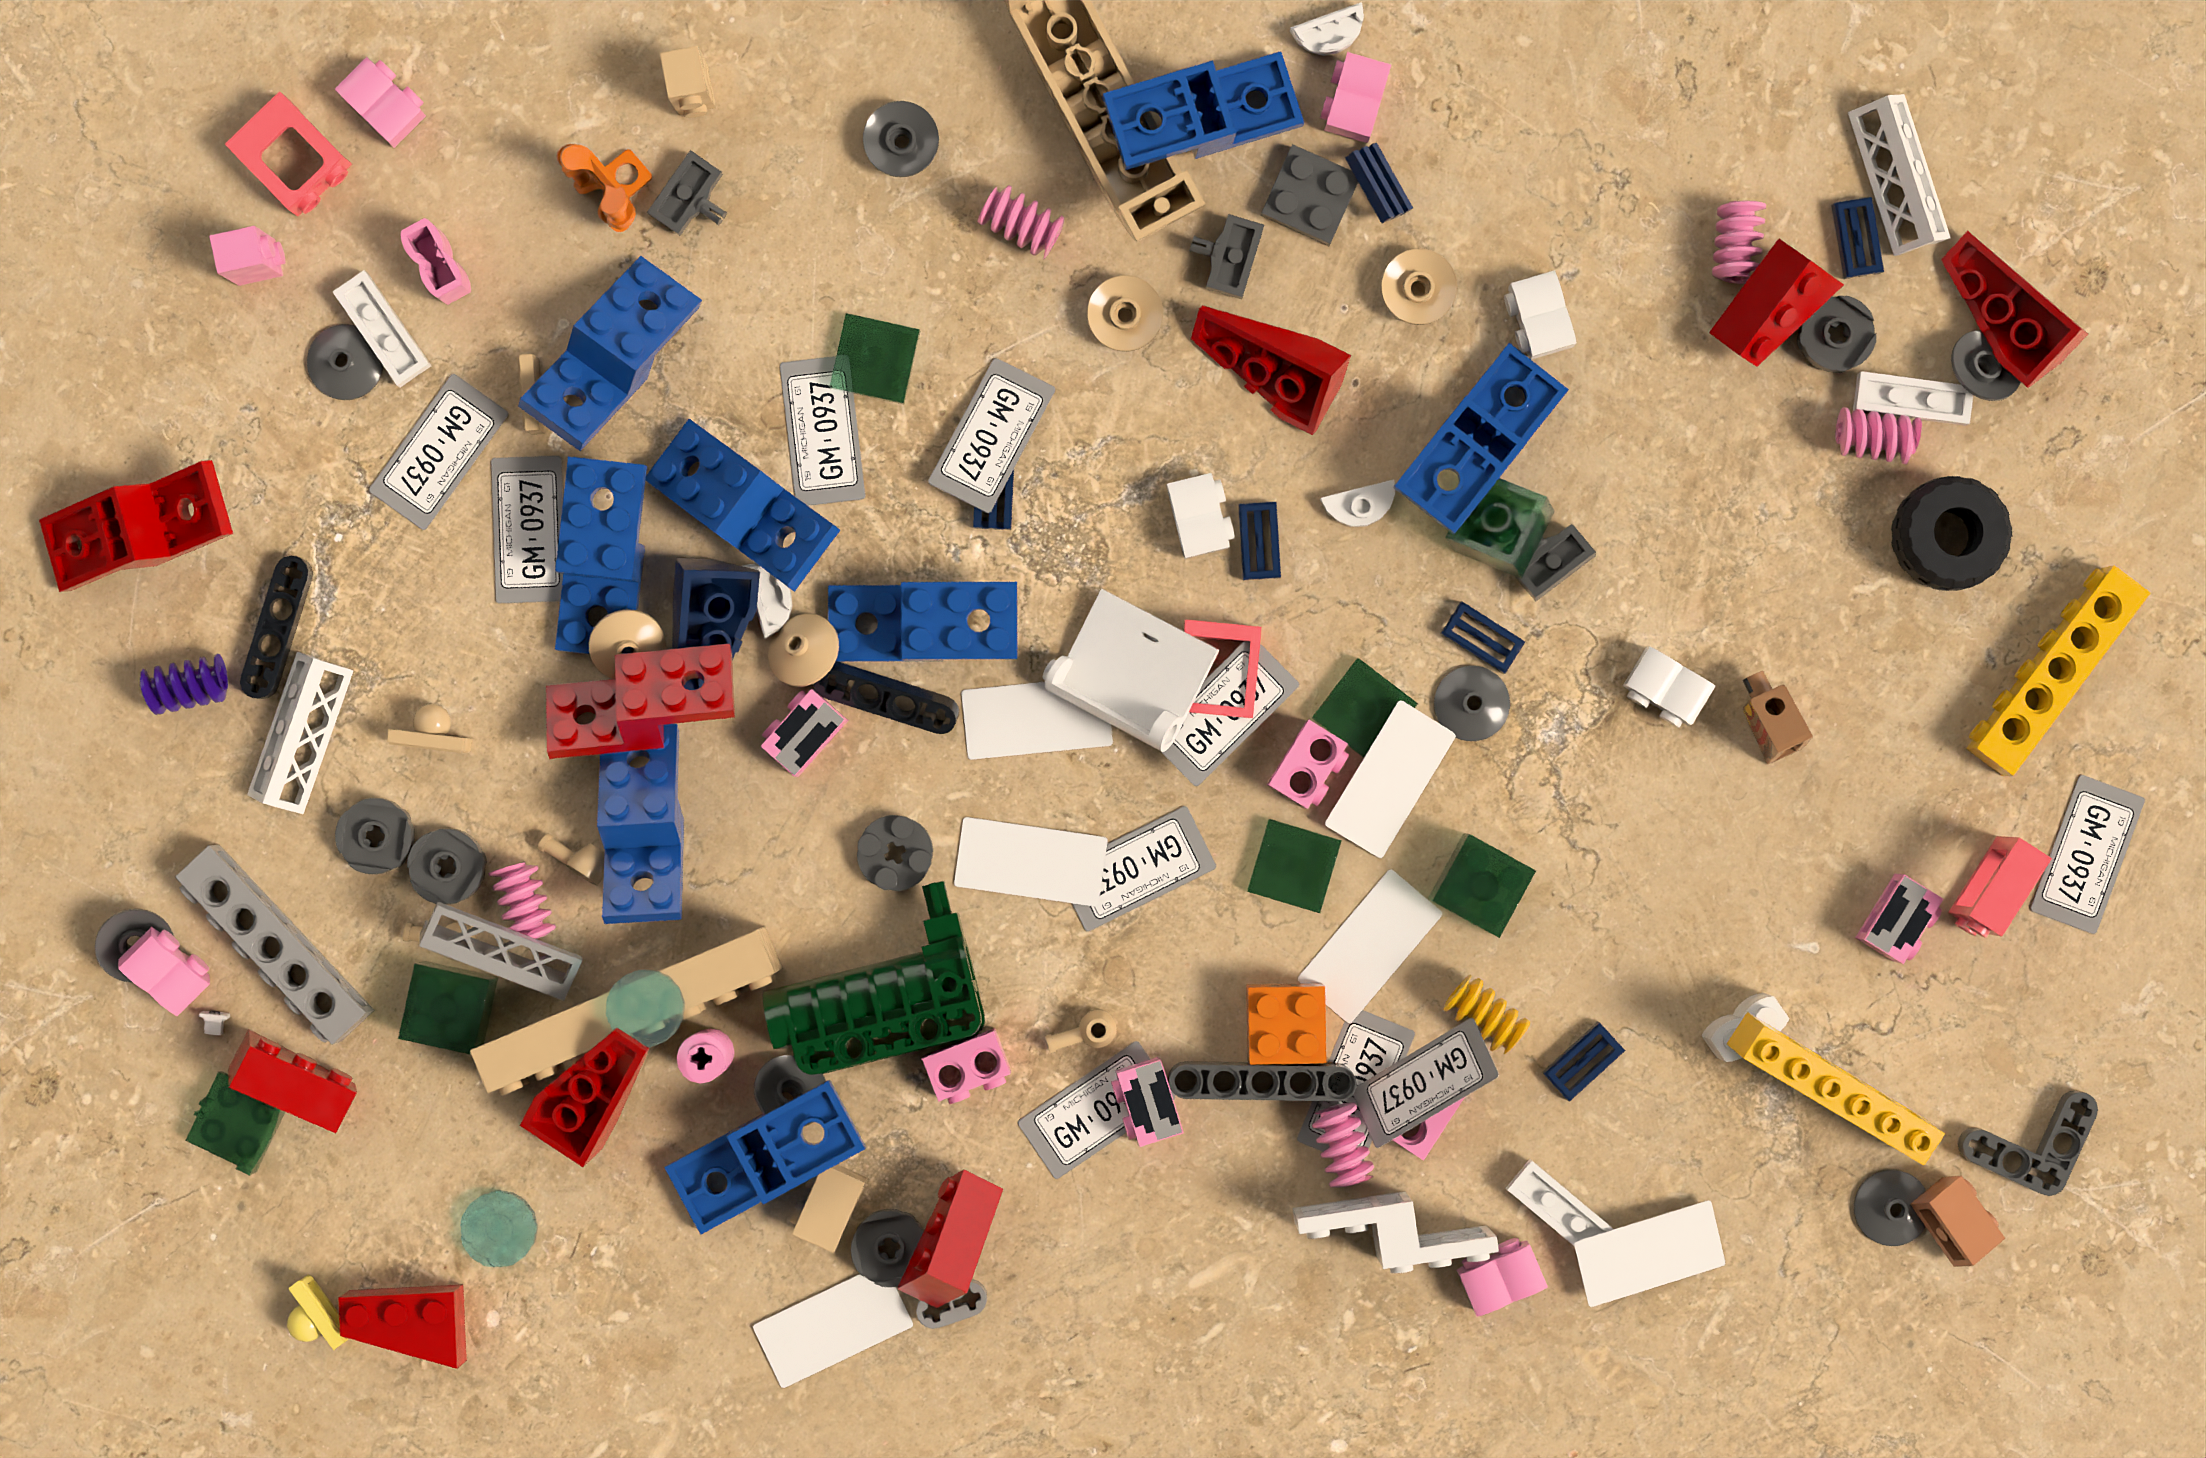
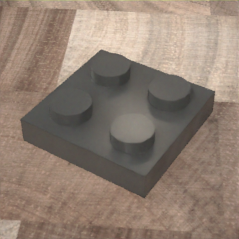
[1261,144,1358,246]

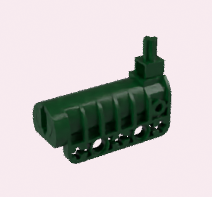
[762,881,986,1075]

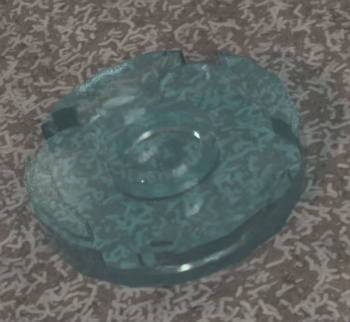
[606,969,685,1047]
[460,1190,538,1267]

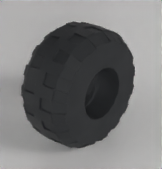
[1891,476,2013,591]

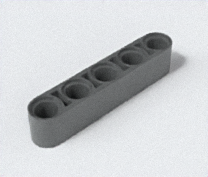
[1168,1061,1357,1101]

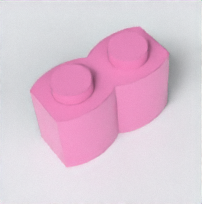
[1320,52,1391,143]
[335,57,426,148]
[401,218,471,305]
[118,927,210,1016]
[1457,1238,1548,1317]

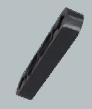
[240,556,313,699]
[814,661,959,734]

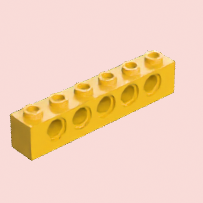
[1966,565,2151,776]
[1727,1012,1945,1165]

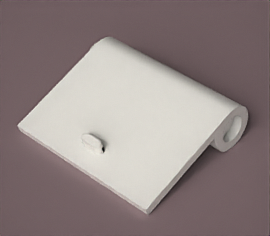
[1043,589,1219,752]

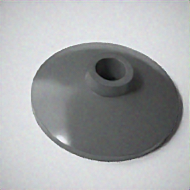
[863,101,939,177]
[307,324,383,400]
[1951,330,2021,401]
[1434,666,1510,741]
[95,909,174,982]
[754,1055,826,1126]
[1854,1170,1926,1246]

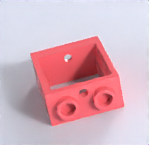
[1183,620,1262,718]
[1948,836,2052,938]

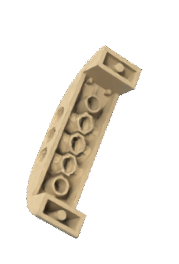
[1003,0,1205,242]

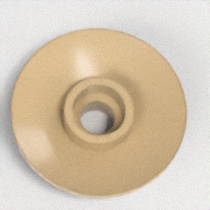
[1381,248,1457,325]
[1087,275,1163,352]
[589,609,666,679]
[768,614,839,687]

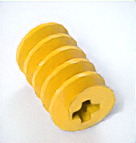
[1443,974,1530,1054]

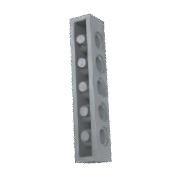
[175,845,375,1045]

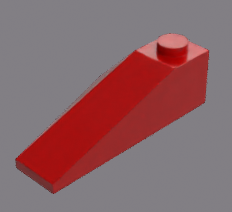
[1941,230,2089,388]
[1191,305,1351,435]
[519,1028,649,1167]

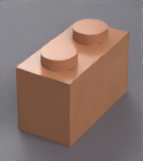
[1910,1175,2005,1267]

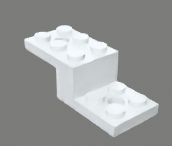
[1293,1191,1499,1273]

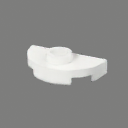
[1290,2,1364,56]
[1320,480,1395,527]
[742,564,793,638]

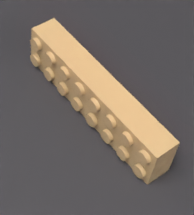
[470,927,783,1096]

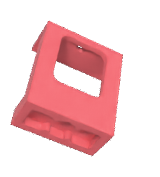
[225,91,352,216]

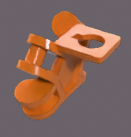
[556,144,652,232]

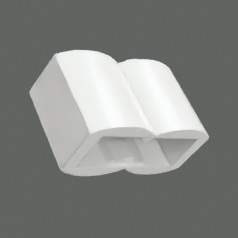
[1504,270,1577,360]
[1166,473,1235,559]
[1623,646,1715,728]
[1702,993,1789,1062]

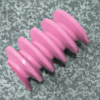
[977,185,1065,259]
[1712,200,1766,284]
[1835,407,1922,464]
[488,862,556,939]
[677,1028,735,1084]
[1312,1102,1374,1188]

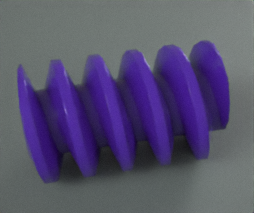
[140,654,228,715]

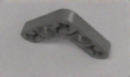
[1958,1090,2098,1196]

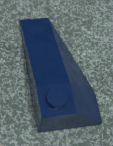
[672,558,760,690]

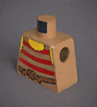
[1743,671,1813,765]

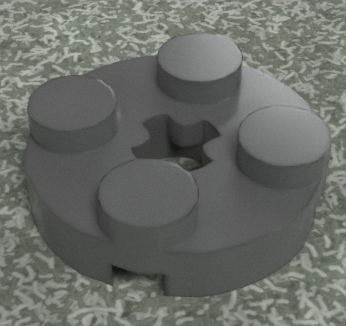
[1797,296,1877,373]
[335,798,415,874]
[857,815,934,891]
[407,829,487,904]
[851,1209,924,1287]

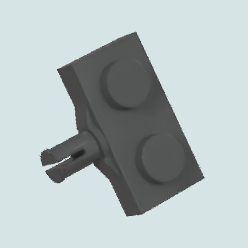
[647,150,727,236]
[1189,214,1264,300]
[1512,523,1596,602]

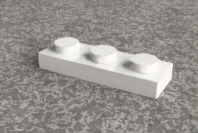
[333,270,431,387]
[1853,371,1973,426]
[1506,1159,1614,1245]

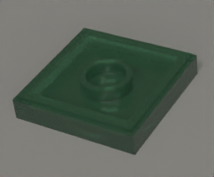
[829,313,921,405]
[1311,658,1418,758]
[1247,819,1342,913]

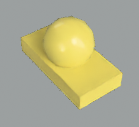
[287,1274,348,1350]

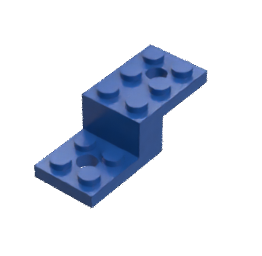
[1102,51,1304,170]
[518,256,702,451]
[1393,343,1569,535]
[645,419,840,592]
[555,456,647,654]
[828,582,1018,662]
[597,724,684,924]
[664,1080,866,1235]

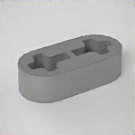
[916,1279,987,1329]

